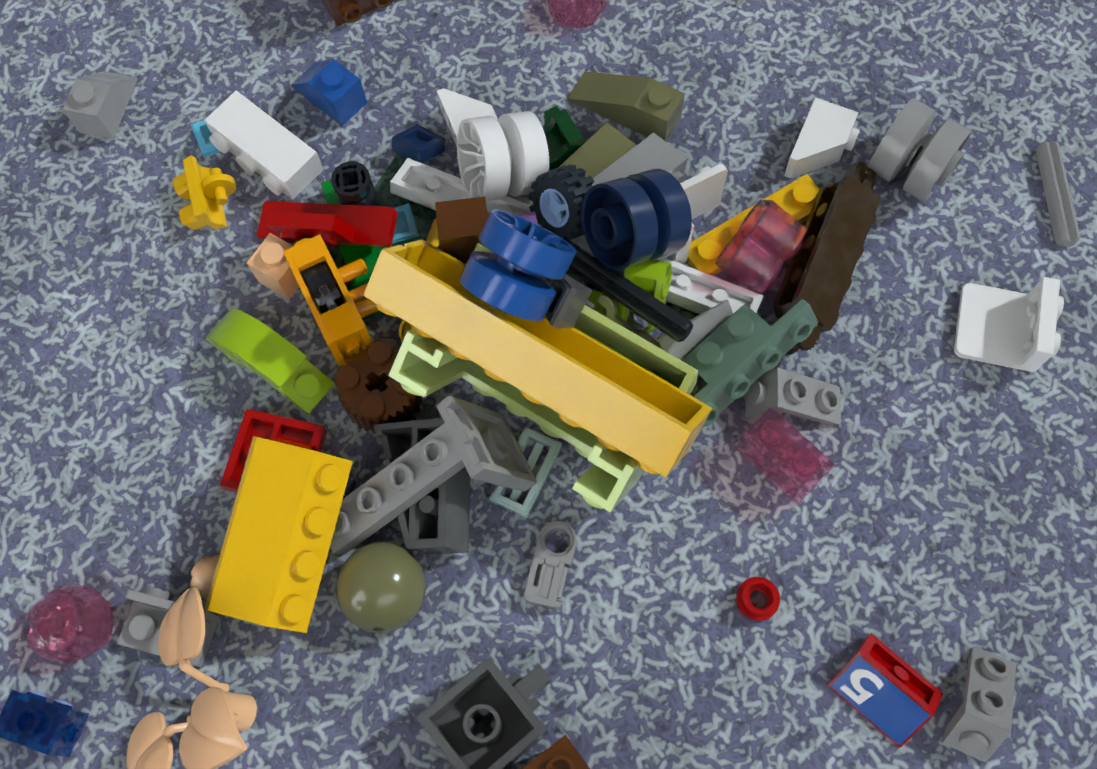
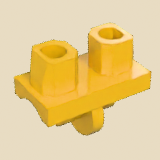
[172,155,236,230]

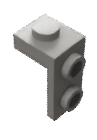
[744,367,841,425]
[942,647,1016,763]

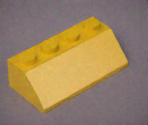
[205,436,353,633]

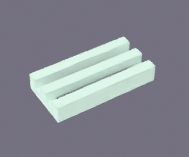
[489,427,562,518]

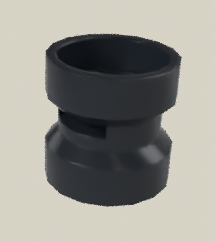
[331,161,377,206]

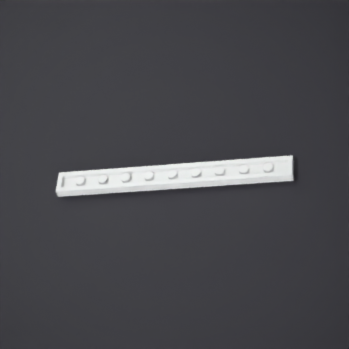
[390,158,763,314]

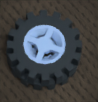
[529,165,595,241]

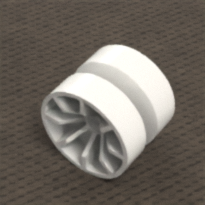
[457,111,549,201]

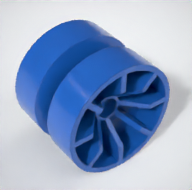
[459,209,577,321]

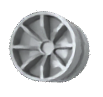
[868,98,972,203]

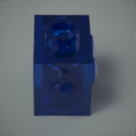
[0,690,89,757]

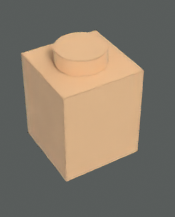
[247,233,299,300]

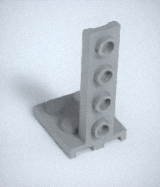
[330,395,537,555]

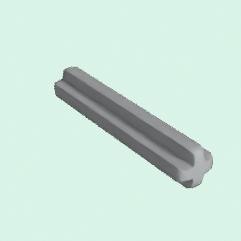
[1036,141,1080,247]

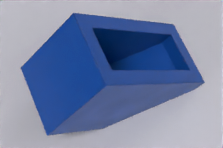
[291,59,367,126]

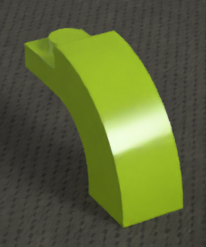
[205,308,335,414]

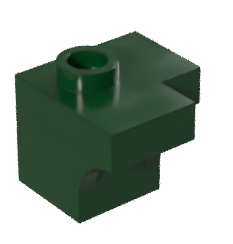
[543,106,585,171]

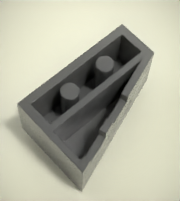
[373,418,470,555]

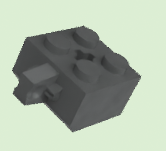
[417,658,552,769]

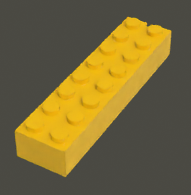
[363,239,713,478]

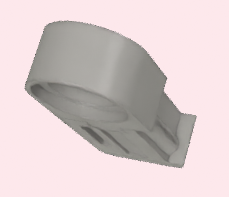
[524,521,577,610]

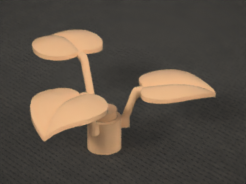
[126,586,257,769]

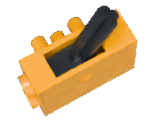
[283,234,379,367]

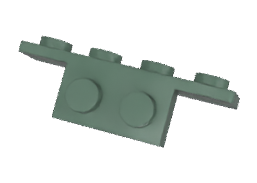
[683,299,818,431]

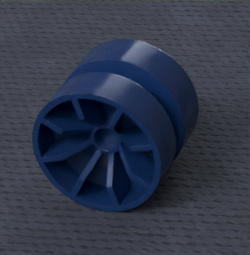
[581,168,692,271]

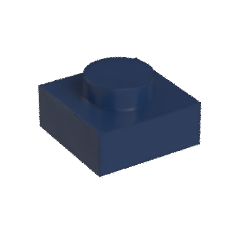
[392,124,445,163]

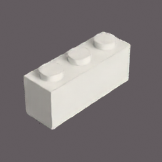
[204,91,323,200]

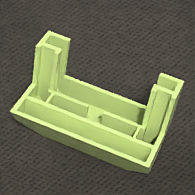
[388,243,699,512]

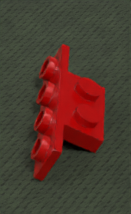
[256,201,398,247]

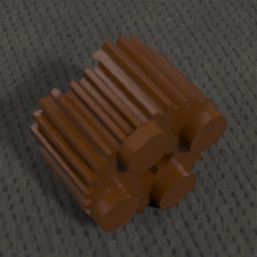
[335,341,423,434]

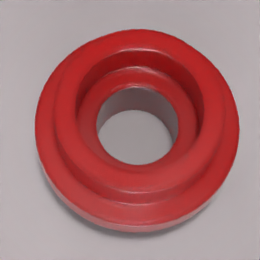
[736,577,780,621]

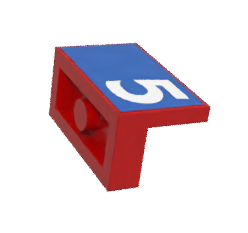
[828,633,943,748]

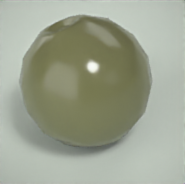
[336,542,427,634]

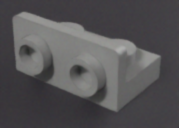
[117,586,220,668]

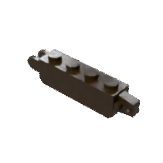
[773,161,881,355]

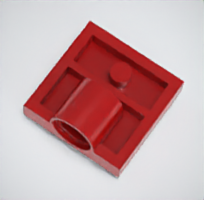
[220,409,327,493]

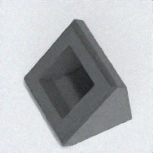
[545,275,592,328]

